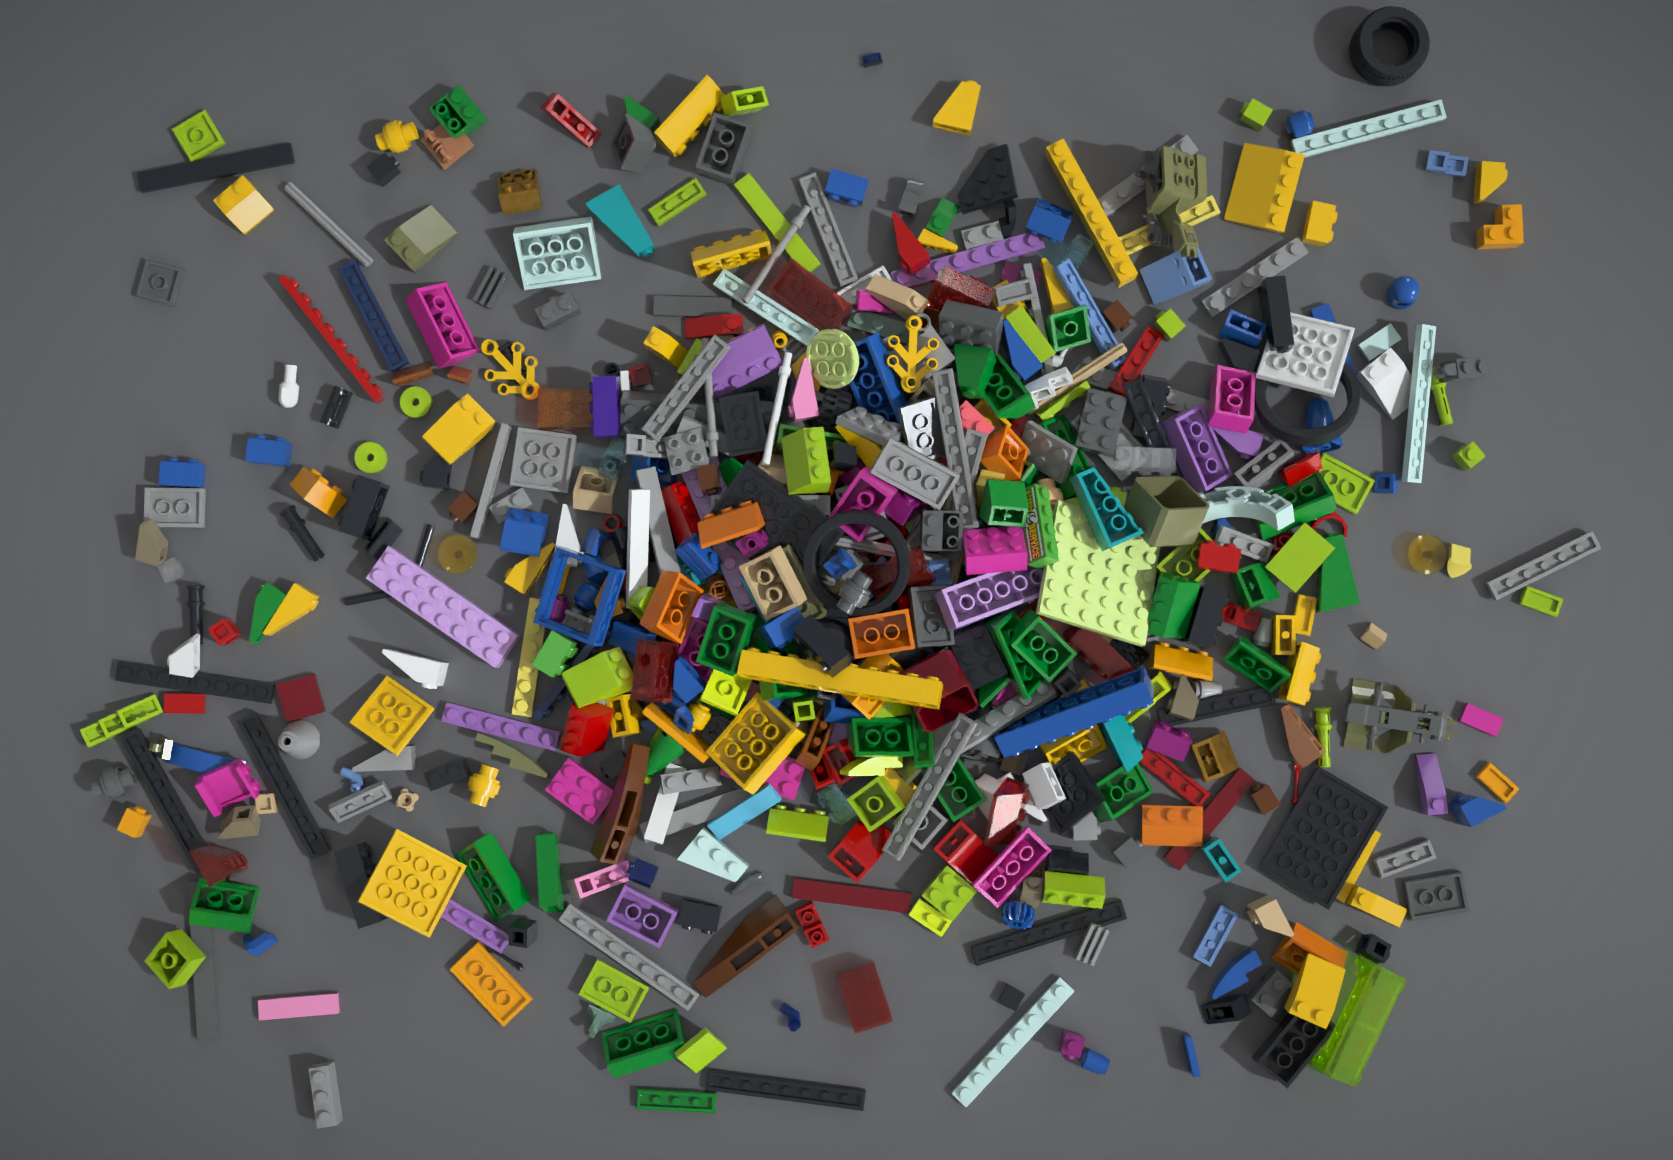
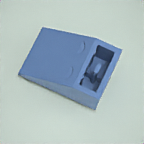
[1139,247,1212,306]

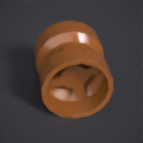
[705,573,729,599]

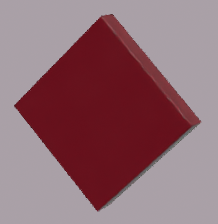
[276,674,326,723]

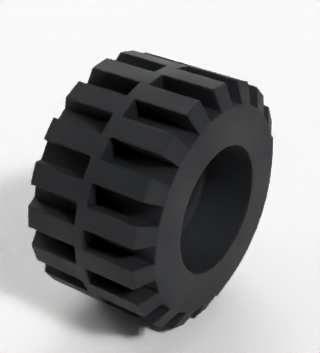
[815,388,853,435]

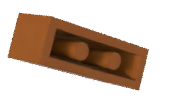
[794,705,835,771]

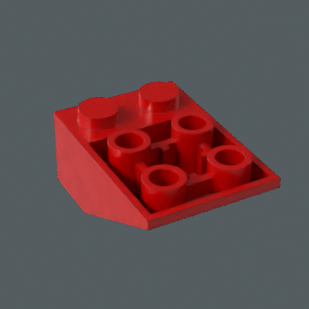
[823,738,860,786]
[828,819,892,883]
[932,819,999,884]

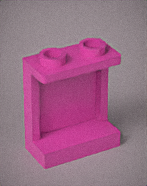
[195,758,261,817]

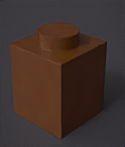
[1101,299,1133,333]
[696,463,722,496]
[448,492,479,523]
[1248,783,1281,815]

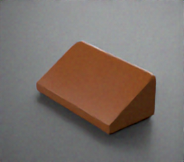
[392,362,435,386]

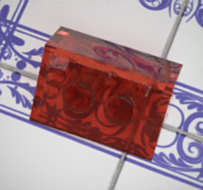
[863,545,936,599]
[984,777,1030,846]
[189,844,248,887]

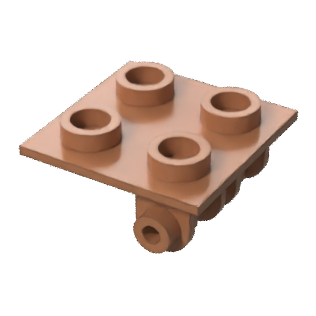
[421,124,475,170]

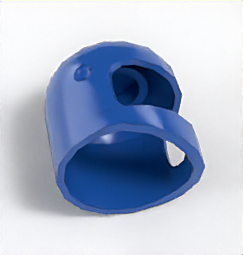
[1387,275,1420,310]

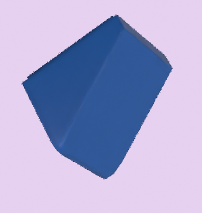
[1374,473,1398,494]

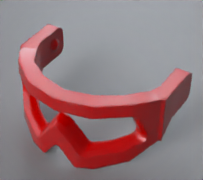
[1310,511,1348,537]

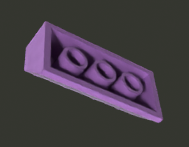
[693,324,783,400]
[1160,404,1233,493]

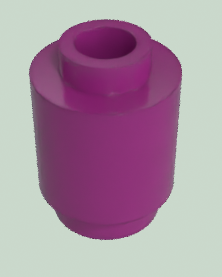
[550,594,570,623]

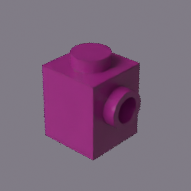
[735,529,769,559]
[1058,1030,1085,1060]

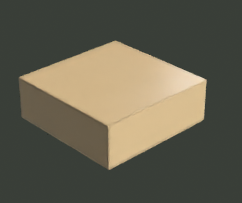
[255,793,277,814]

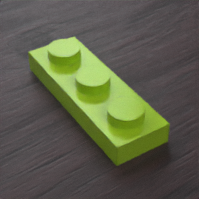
[1034,380,1090,422]

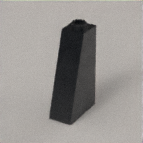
[1258,276,1295,353]

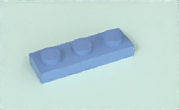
[1192,904,1239,967]

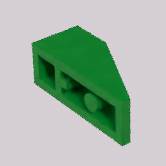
[249,582,287,645]

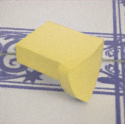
[1447,543,1472,578]

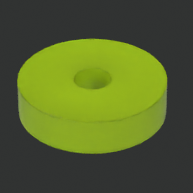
[400,386,433,419]
[354,442,388,474]

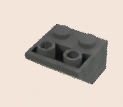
[920,508,963,551]

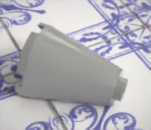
[278,720,320,760]

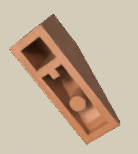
[1281,704,1326,768]

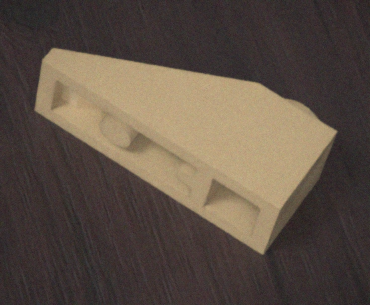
[865,274,929,324]

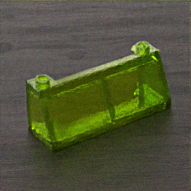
[1308,955,1406,1087]

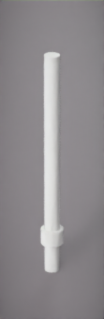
[762,352,792,466]

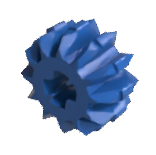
[1001,901,1035,930]

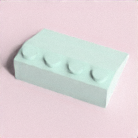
[513,217,601,290]

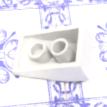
[1356,347,1412,420]
[382,649,449,689]

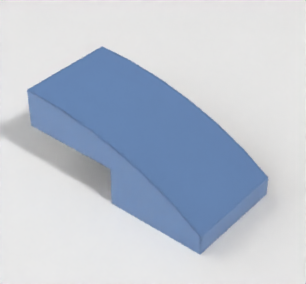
[1426,150,1469,178]
[929,558,953,587]

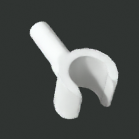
[1052,349,1068,367]

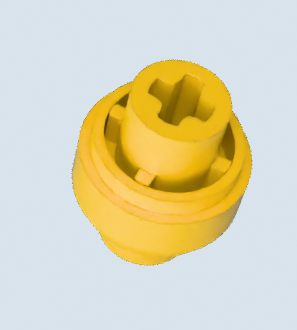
[375,120,419,153]
[467,764,500,807]

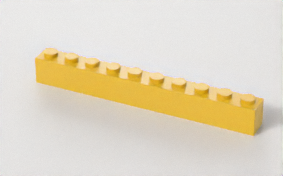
[737,648,943,709]

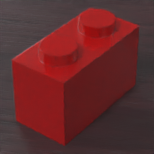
[1195,540,1241,574]

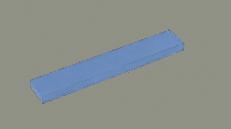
[1052,258,1127,370]

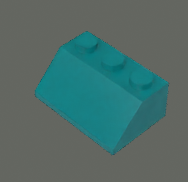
[1099,715,1143,772]

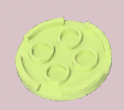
[806,329,859,389]

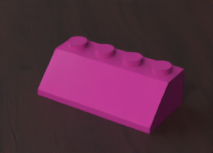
[405,282,480,369]
[972,826,1051,908]

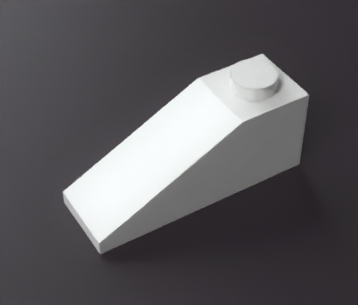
[554,504,584,568]

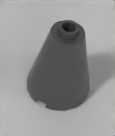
[961,706,1000,762]

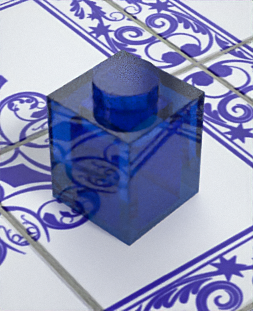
[627,858,659,889]

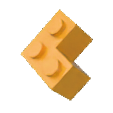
[1476,204,1524,249]
[290,466,347,518]

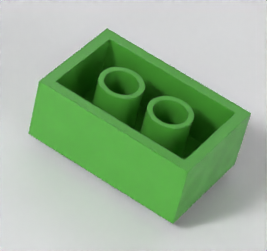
[532,631,581,677]

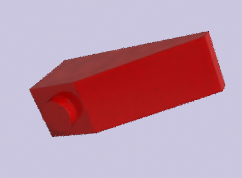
[540,93,601,148]
[892,212,930,276]
[685,314,744,339]

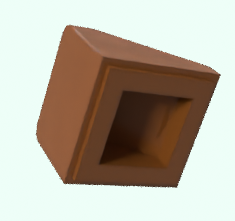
[447,366,473,385]

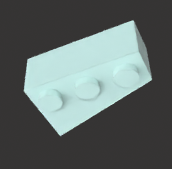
[677,827,749,882]

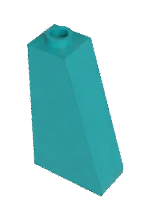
[585,184,655,258]

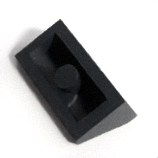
[365,518,403,560]

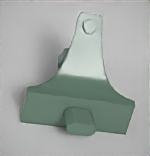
[586,1004,616,1038]

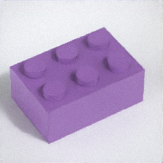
[606,883,679,948]

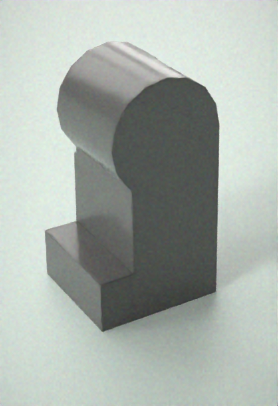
[898,178,924,218]

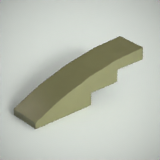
[475,732,550,778]

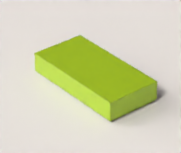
[1518,586,1563,618]

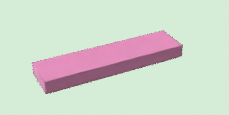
[258,993,340,1020]

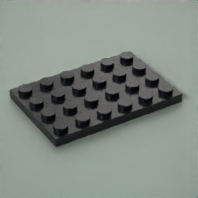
[710,459,845,568]
[1258,766,1388,910]

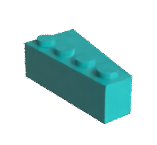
[1070,467,1144,552]

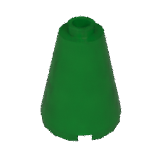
[646,726,687,776]

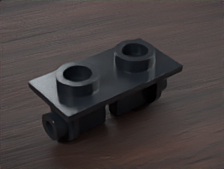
[320,386,353,429]

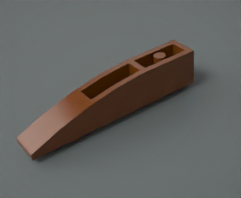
[590,742,650,865]
[693,894,800,998]

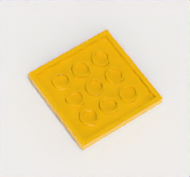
[357,829,467,938]

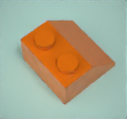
[980,424,1029,481]

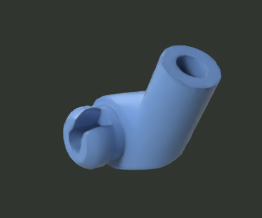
[340,766,364,793]

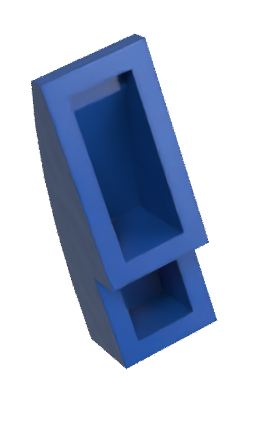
[1209,948,1263,1000]

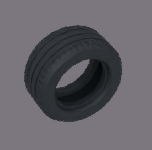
[1349,6,1430,87]

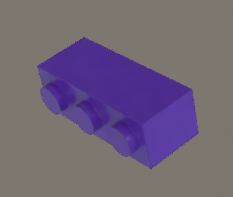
[589,376,620,438]

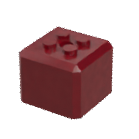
[899,649,979,733]

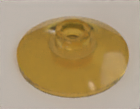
[438,535,477,574]
[1407,535,1447,574]

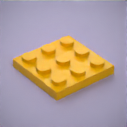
[349,676,435,756]

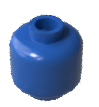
[1284,110,1315,139]
[573,582,601,612]

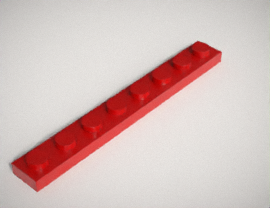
[278,274,384,404]

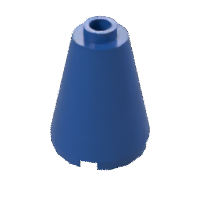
[1302,397,1343,453]

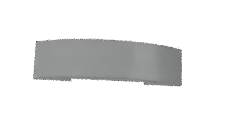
[625,434,668,459]

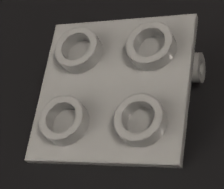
[664,427,711,476]

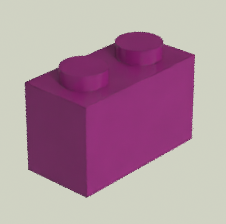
[1145,720,1193,762]

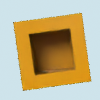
[117,805,151,838]

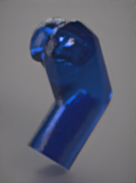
[779,1002,801,1032]

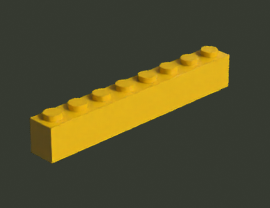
[1045,138,1138,288]

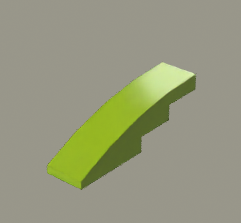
[80,694,163,748]

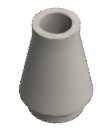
[1253,617,1273,647]
[1191,679,1222,699]

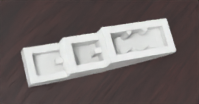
[1006,367,1073,419]

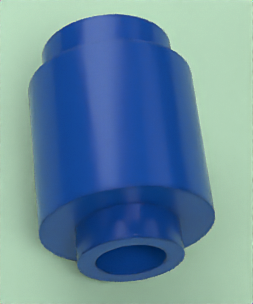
[1079,1049,1110,1075]

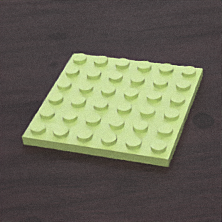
[1036,500,1160,647]

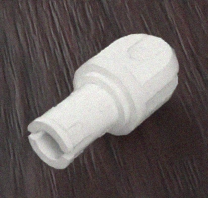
[278,365,299,408]

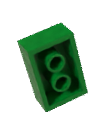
[696,602,758,677]

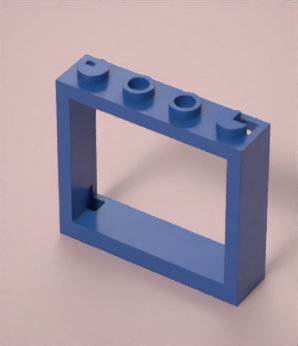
[533,547,626,646]

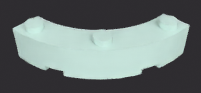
[1198,486,1295,531]

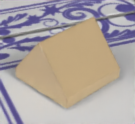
[1360,622,1387,650]

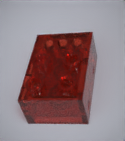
[927,264,996,312]
[631,639,679,702]
[836,962,893,1034]

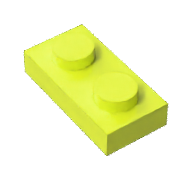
[908,898,952,937]

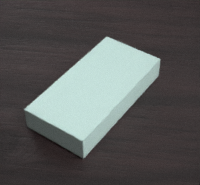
[1357,323,1401,361]

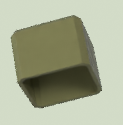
[1124,476,1210,548]

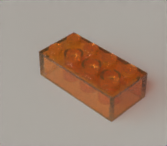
[537,388,593,430]

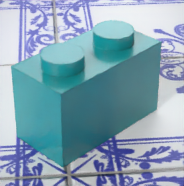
[1199,836,1242,882]

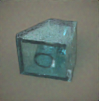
[817,780,857,826]

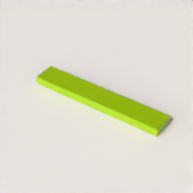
[734,173,821,277]

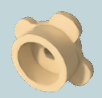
[395,789,419,812]

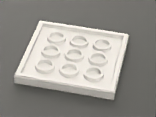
[1256,312,1355,398]

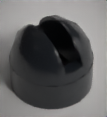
[604,363,620,377]

